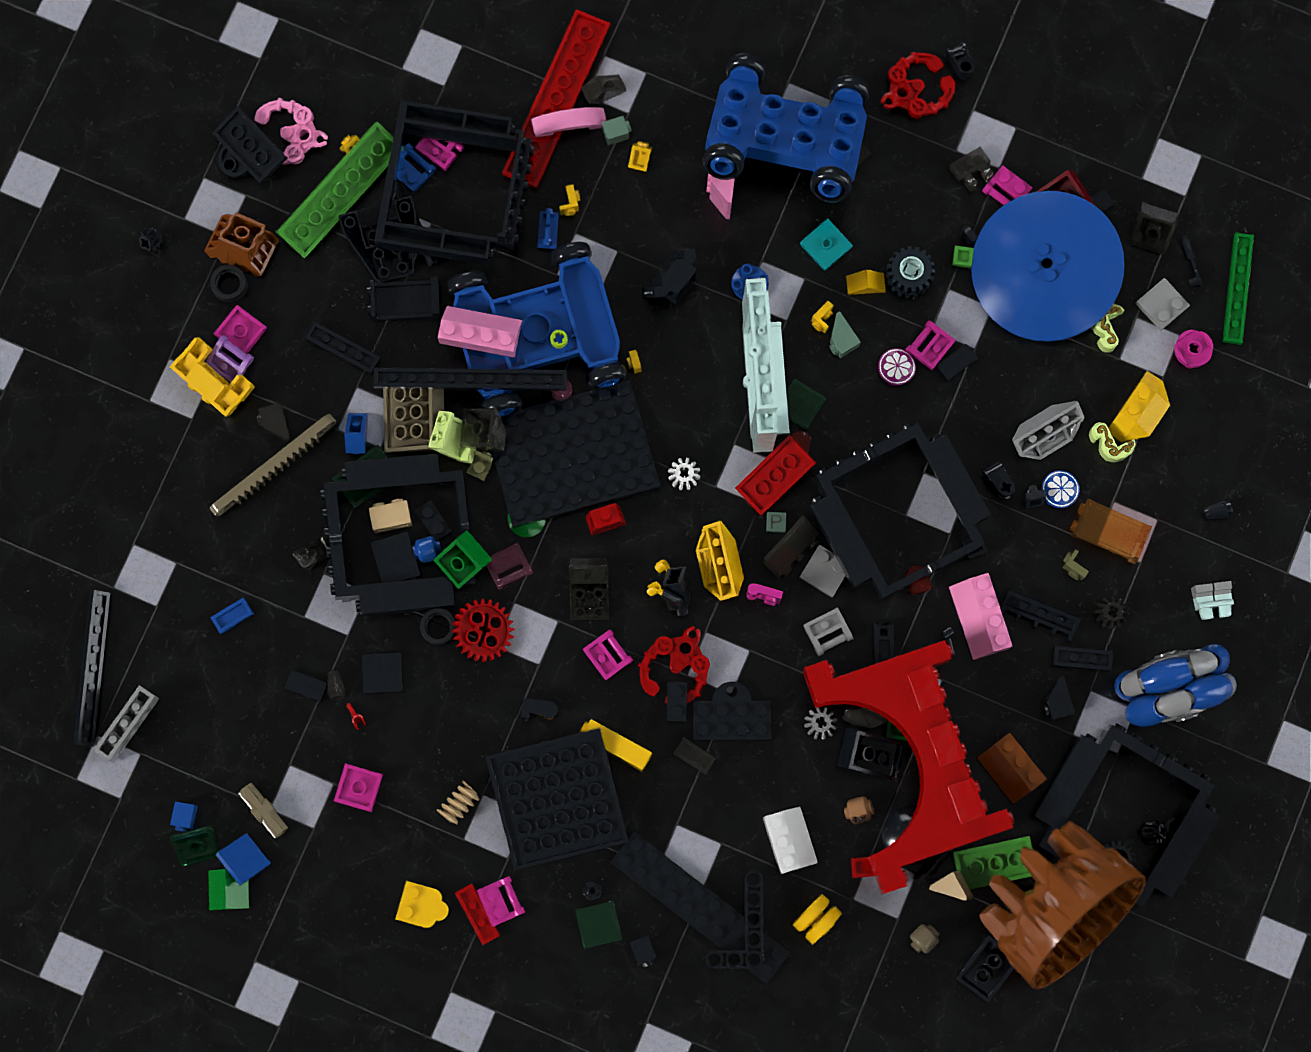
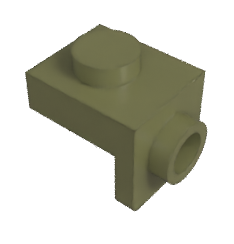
[1062,549,1089,580]

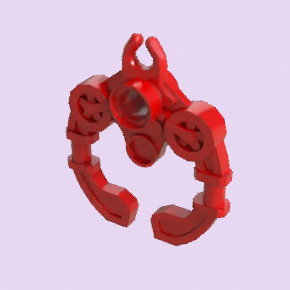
[880,52,955,119]
[638,626,710,703]

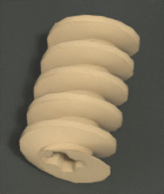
[437,781,479,824]

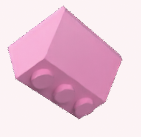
[707,174,735,219]

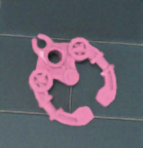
[254,98,328,165]

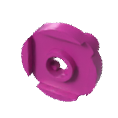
[1174,330,1213,368]

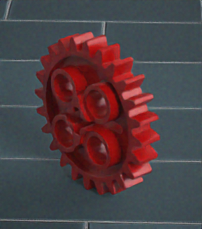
[451,599,515,662]

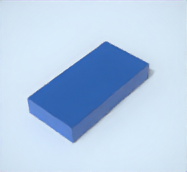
[210,597,254,634]

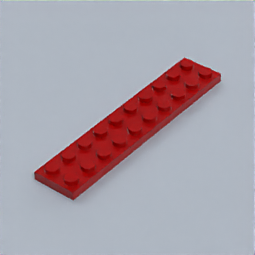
[502,9,610,189]

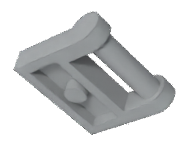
[803,608,853,656]

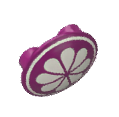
[878,348,916,386]

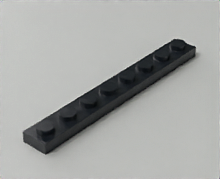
[73,590,110,747]

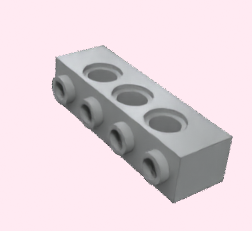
[93,685,159,763]

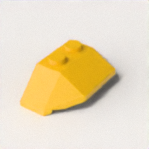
[1108,371,1170,443]
[696,521,744,601]

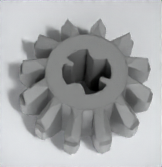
[804,707,837,740]

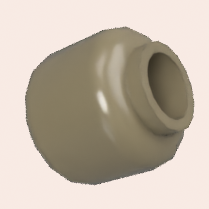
[910,924,939,953]

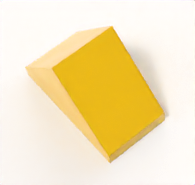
[846,270,886,295]

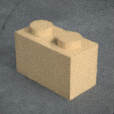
[369,499,413,533]

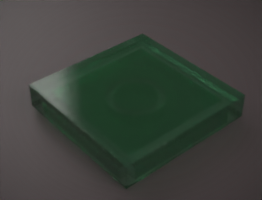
[786,378,827,431]
[575,901,622,949]

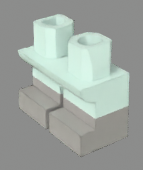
[1191,581,1234,620]

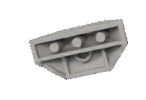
[1012,401,1085,460]

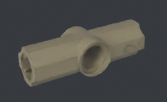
[238,783,288,839]

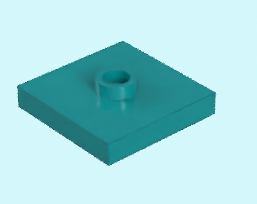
[800,219,853,271]

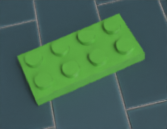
[953,836,1033,889]

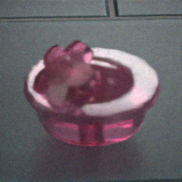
[551,379,573,401]

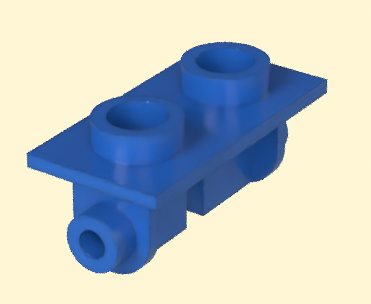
[537,208,559,249]

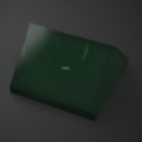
[170,826,219,867]

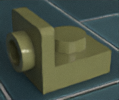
[466,450,494,482]

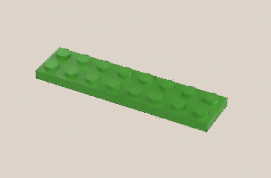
[276,122,404,258]

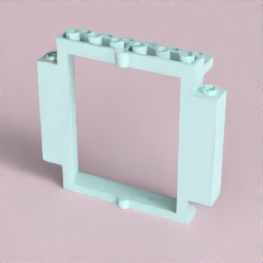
[742,278,790,453]

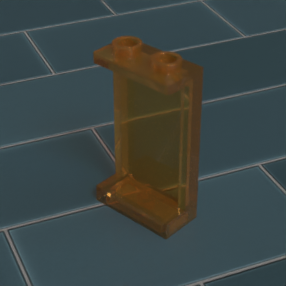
[1070,499,1152,564]

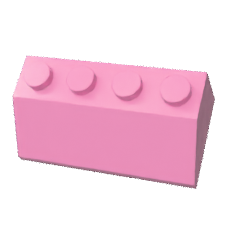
[438,306,522,358]
[949,573,1013,660]

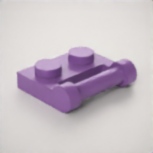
[206,335,254,382]

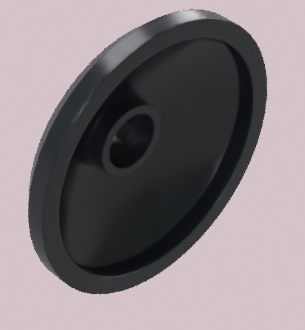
[882,806,932,865]

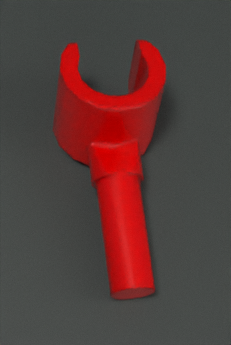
[346,703,366,730]

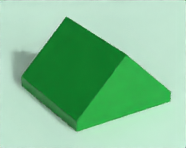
[209,869,249,910]

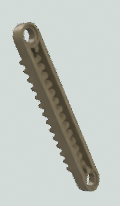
[210,414,336,517]

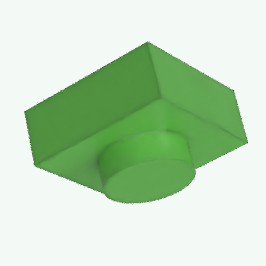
[952,246,974,268]

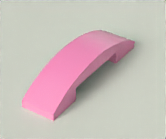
[531,108,606,137]

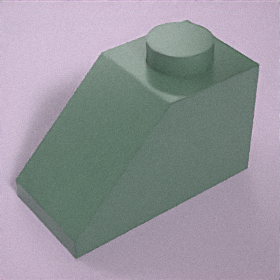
[829,311,861,358]

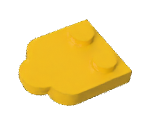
[395,881,449,928]

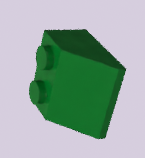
[433,531,493,589]

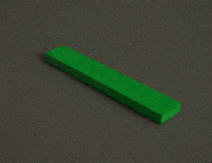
[1222,233,1254,345]

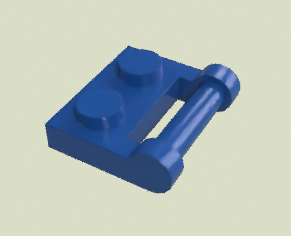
[387,143,436,193]

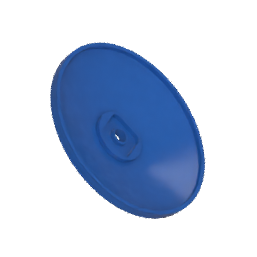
[971,191,1124,342]

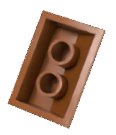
[976,733,1046,804]

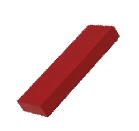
[455,884,500,945]

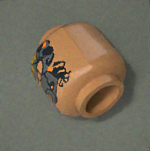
[844,796,874,824]

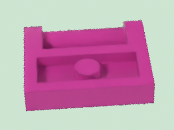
[982,165,1032,205]
[905,321,955,370]
[746,583,783,606]
[583,629,633,681]
[477,876,525,927]

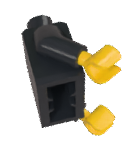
[647,560,692,616]

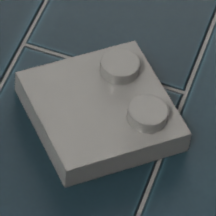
[1135,278,1190,331]
[799,545,846,597]

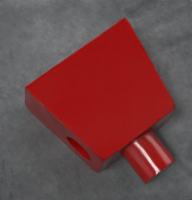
[586,503,626,536]

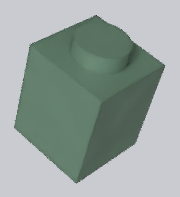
[602,116,631,145]

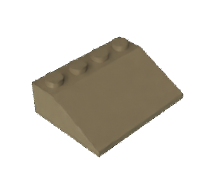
[383,388,444,453]

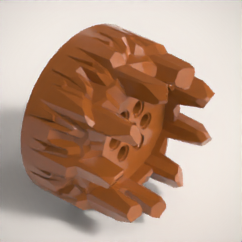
[979,821,1146,989]

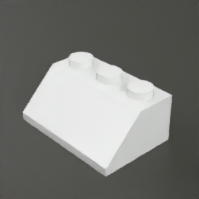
[763,807,818,874]

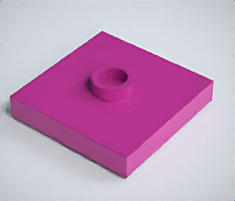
[214,305,267,354]
[334,763,383,812]

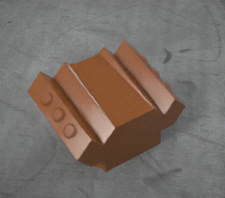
[204,212,279,277]

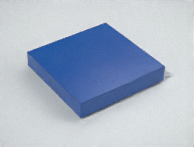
[216,833,271,886]

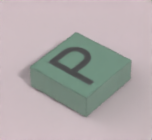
[766,512,786,533]

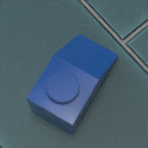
[345,413,368,454]

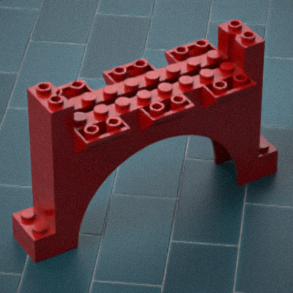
[803,640,1014,895]

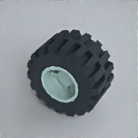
[885,246,935,298]

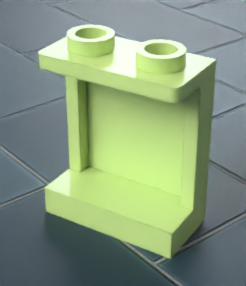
[428,411,483,463]

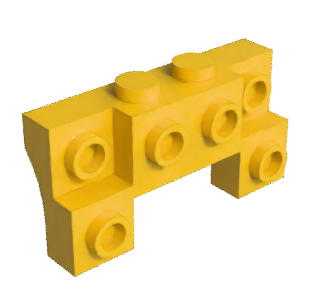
[170,337,255,417]

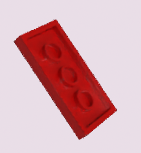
[735,435,816,515]

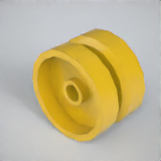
[793,894,842,944]

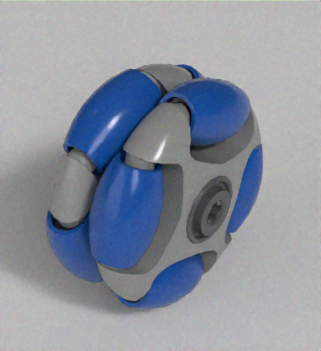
[1114,644,1237,727]

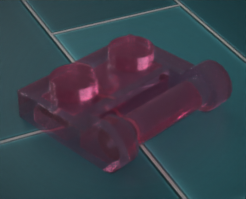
[486,543,533,590]

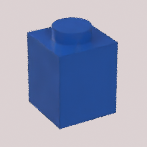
[170,802,198,832]

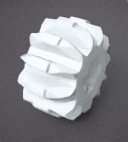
[668,458,700,490]

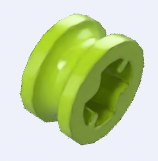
[550,330,568,349]

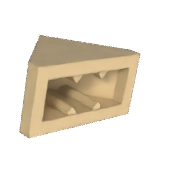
[929,871,973,901]

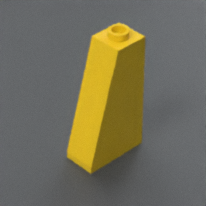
[580,719,652,772]

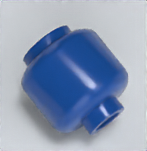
[413,536,442,563]

